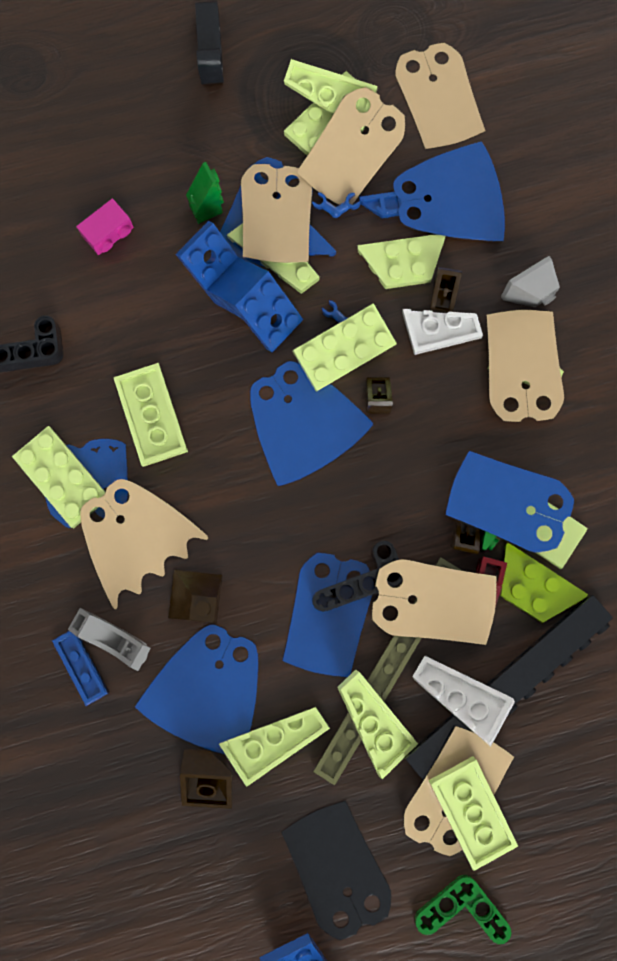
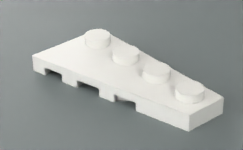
[413,656,515,747]

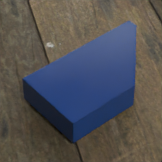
[359,192,401,218]
[309,225,336,256]

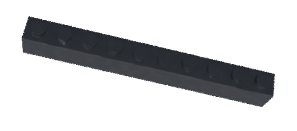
[404,595,613,781]

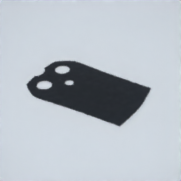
[281,801,391,940]

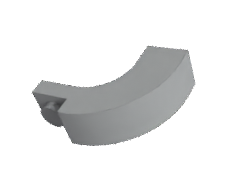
[68,608,151,671]

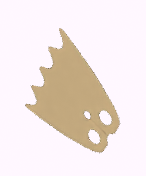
[80,479,208,609]

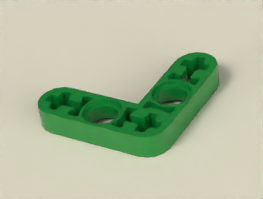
[414,875,512,944]

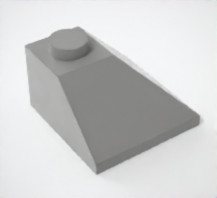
[501,256,560,307]

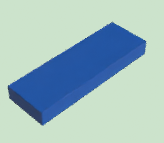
[52,631,109,706]

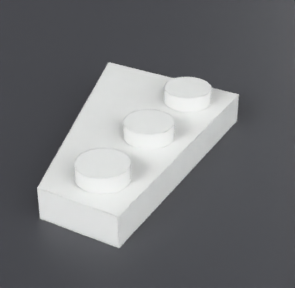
[402,309,483,355]

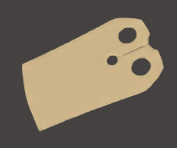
[396,43,485,149]
[297,87,405,205]
[241,164,312,263]
[487,310,564,422]
[372,559,496,645]
[404,726,514,856]

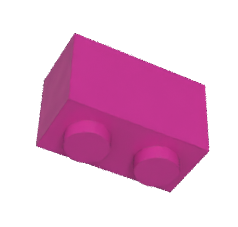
[76,198,134,255]

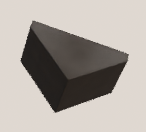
[430,267,462,313]
[366,377,393,414]
[450,519,481,554]

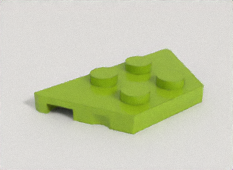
[500,543,588,623]

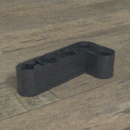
[195,1,224,84]
[0,315,64,373]
[312,541,403,612]

